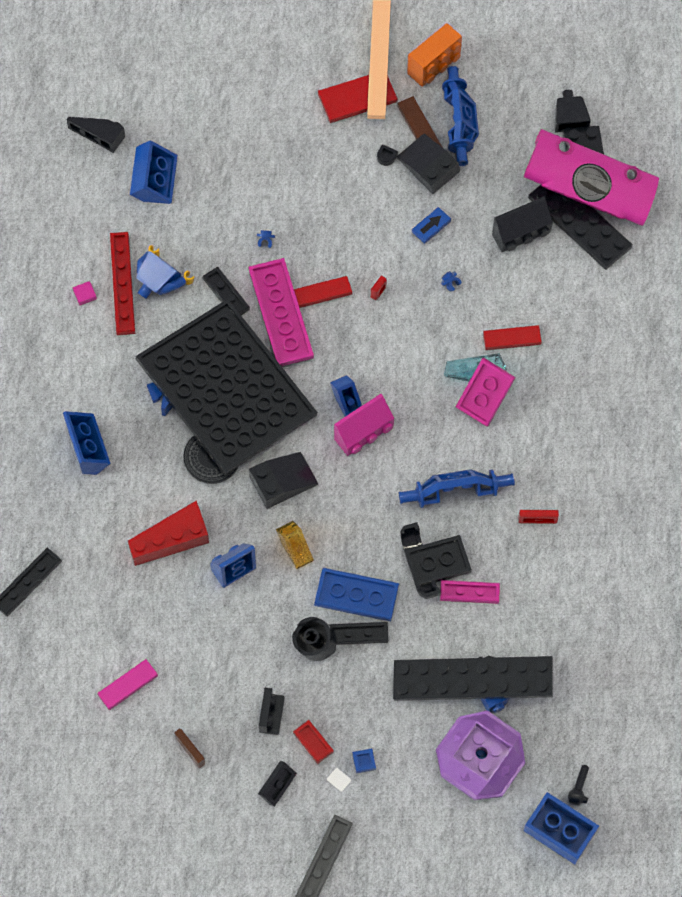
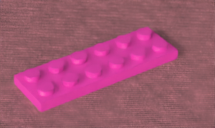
[248,258,314,366]

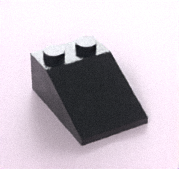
[397,134,460,194]
[249,452,318,509]

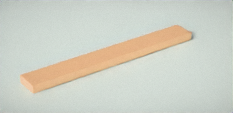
[367,0,391,119]

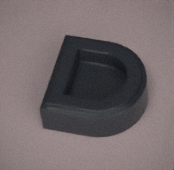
[377,144,398,166]

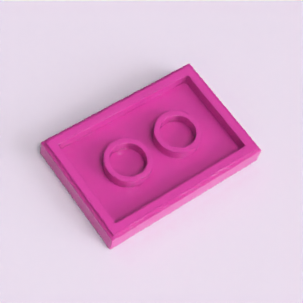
[455,358,516,426]

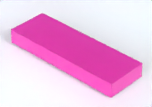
[440,580,500,604]
[97,659,158,710]

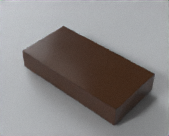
[174,728,205,769]

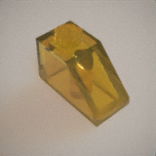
[276,521,314,569]

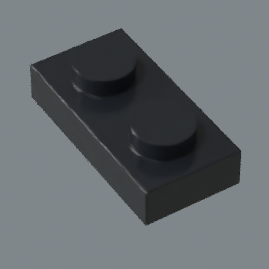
[258,761,297,807]

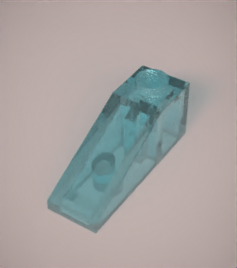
[444,353,507,382]

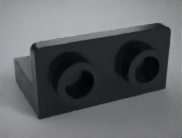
[259,687,285,735]

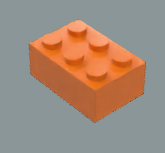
[407,23,462,87]

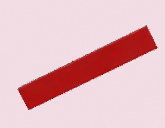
[110,232,136,336]

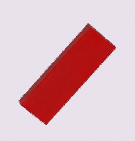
[294,276,352,308]
[483,325,542,350]

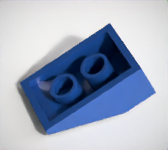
[210,543,256,588]

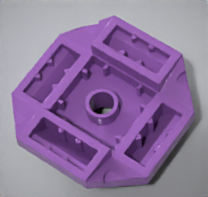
[436,711,525,800]

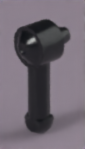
[568,765,589,805]

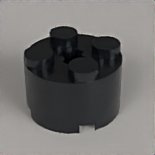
[292,617,337,661]

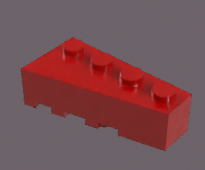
[128,500,209,566]

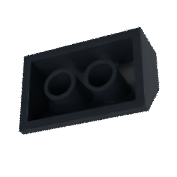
[492,197,552,252]

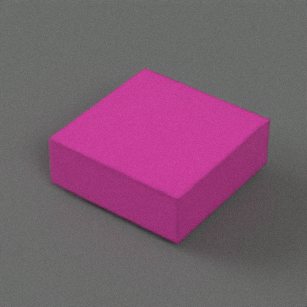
[72,281,97,305]

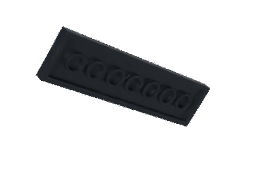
[393,656,553,701]

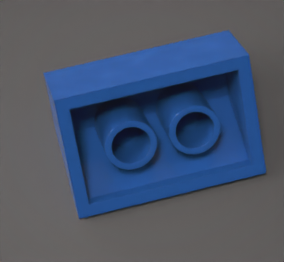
[130,140,178,204]
[63,411,111,475]

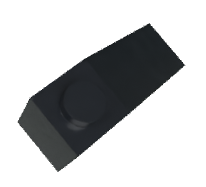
[66,117,125,153]

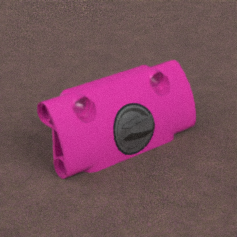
[524,129,659,226]

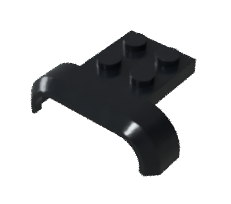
[400,522,472,599]

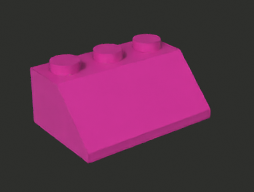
[334,394,394,456]

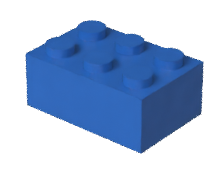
[523,792,599,865]

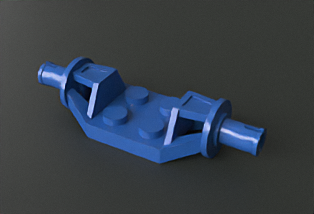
[442,66,479,166]
[398,469,515,508]

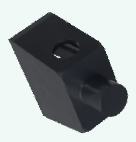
[555,89,591,133]

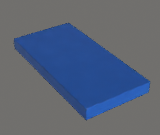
[314,568,399,622]

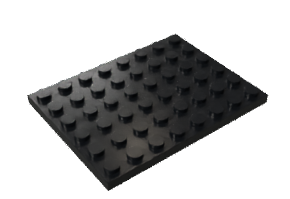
[135,299,318,475]

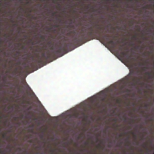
[327,768,351,792]

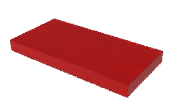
[318,75,398,123]

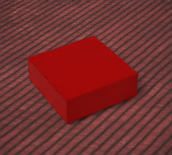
[370,275,387,300]

